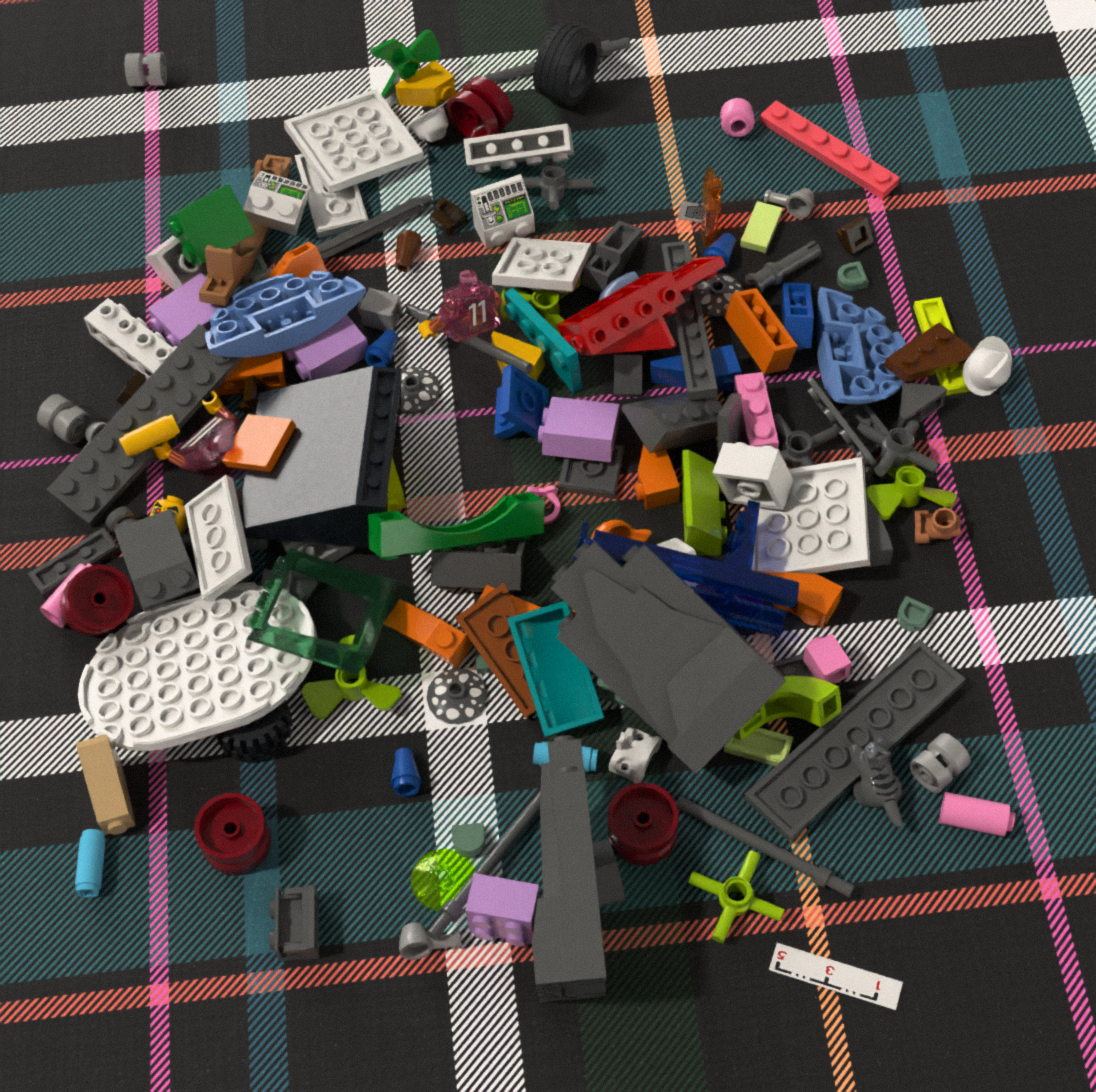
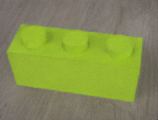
[681,450,727,556]

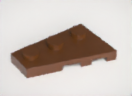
[884,322,975,383]

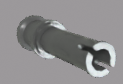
[745,241,821,295]

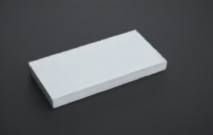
[295,154,368,238]
[184,475,252,603]

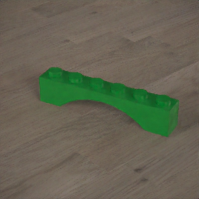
[368,492,544,560]

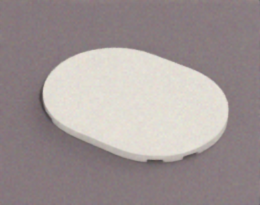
[78,582,317,751]

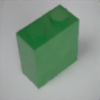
[167,184,255,265]

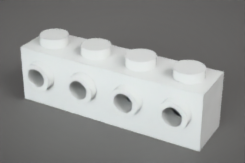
[463,124,574,173]
[84,298,177,379]

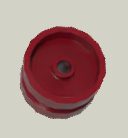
[447,76,514,138]
[60,564,134,637]
[607,782,679,866]
[194,793,272,875]

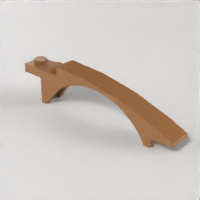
[199,154,292,306]

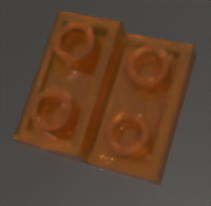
[701,168,723,247]

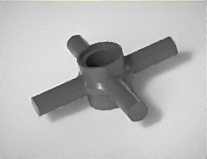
[522,158,593,210]
[773,414,838,468]
[856,420,939,476]

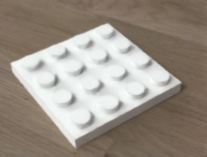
[284,89,424,194]
[747,457,870,574]

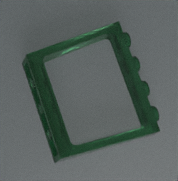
[246,548,398,675]

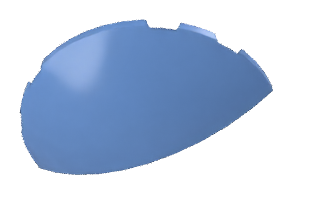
[205,271,367,357]
[816,287,906,404]

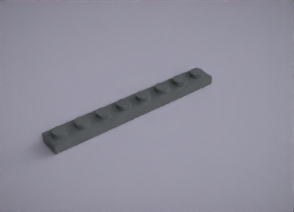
[662,241,718,400]

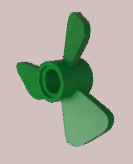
[370,29,441,99]

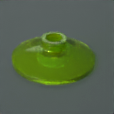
[411,849,474,911]

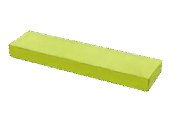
[913,297,970,395]

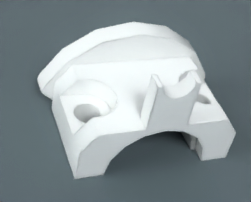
[609,726,663,783]

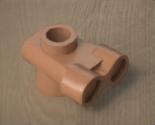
[915,507,961,544]

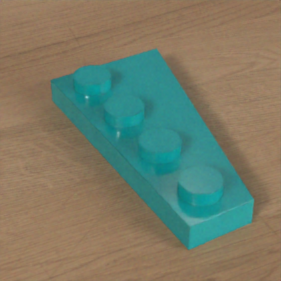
[504,288,582,394]

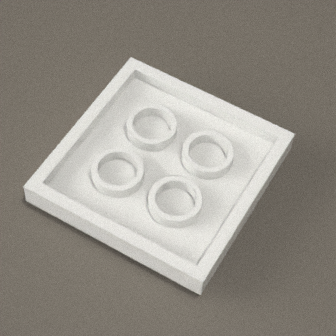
[492,237,591,293]

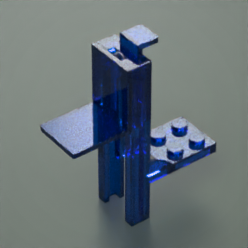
[573,500,799,638]

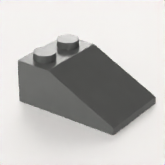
[114,509,201,611]

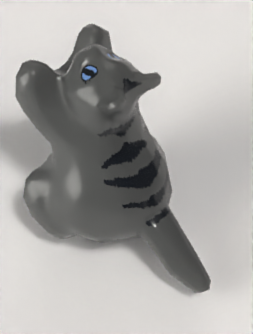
[850,737,903,828]

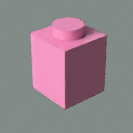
[803,634,852,684]

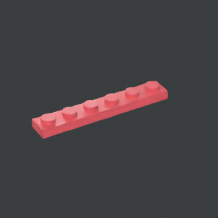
[759,100,900,200]

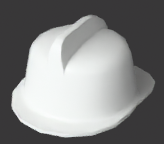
[406,98,450,142]
[963,336,1012,396]

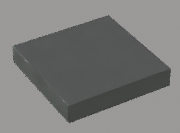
[717,393,743,455]
[558,445,625,499]

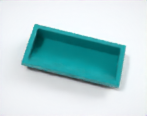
[507,601,604,737]

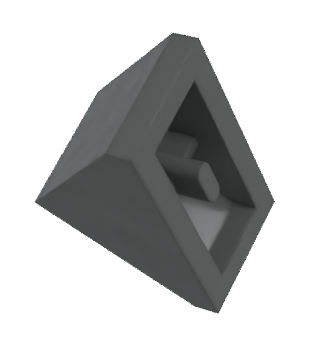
[614,351,642,397]
[897,382,947,429]

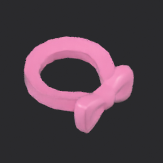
[527,485,561,525]

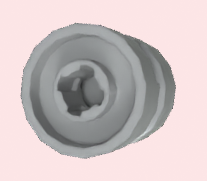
[125,52,167,87]
[37,394,92,445]
[909,733,971,793]

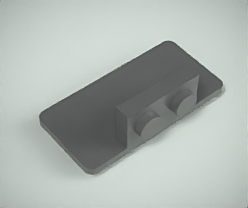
[807,376,889,481]

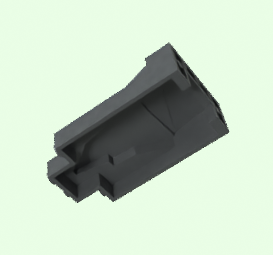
[551,541,786,774]
[532,735,607,1003]

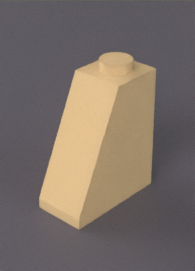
[76,734,136,835]

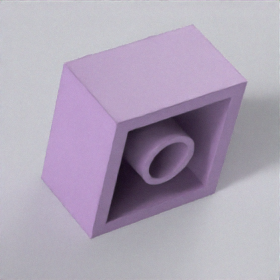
[465,873,541,946]

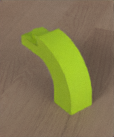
[733,676,842,741]

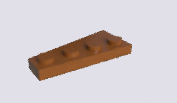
[455,582,536,718]

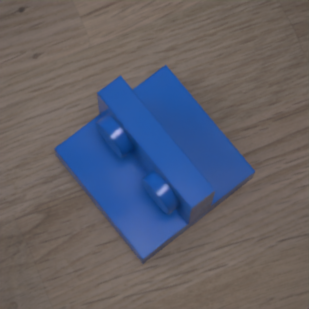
[494,364,549,440]

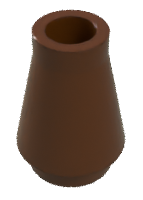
[394,230,423,272]

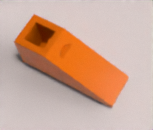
[265,242,328,280]
[744,571,843,629]

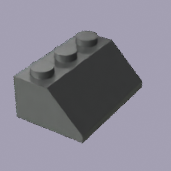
[621,392,722,453]
[431,538,527,593]

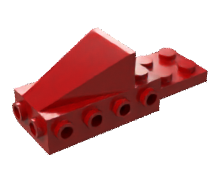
[556,256,726,356]

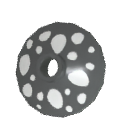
[697,273,744,318]
[401,367,441,414]
[426,668,488,725]

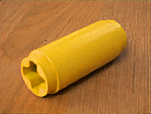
[119,414,180,457]

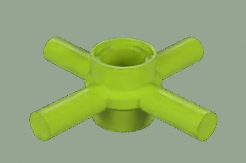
[688,850,785,943]

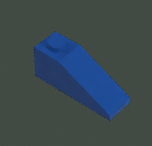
[782,283,814,350]
[650,345,741,392]

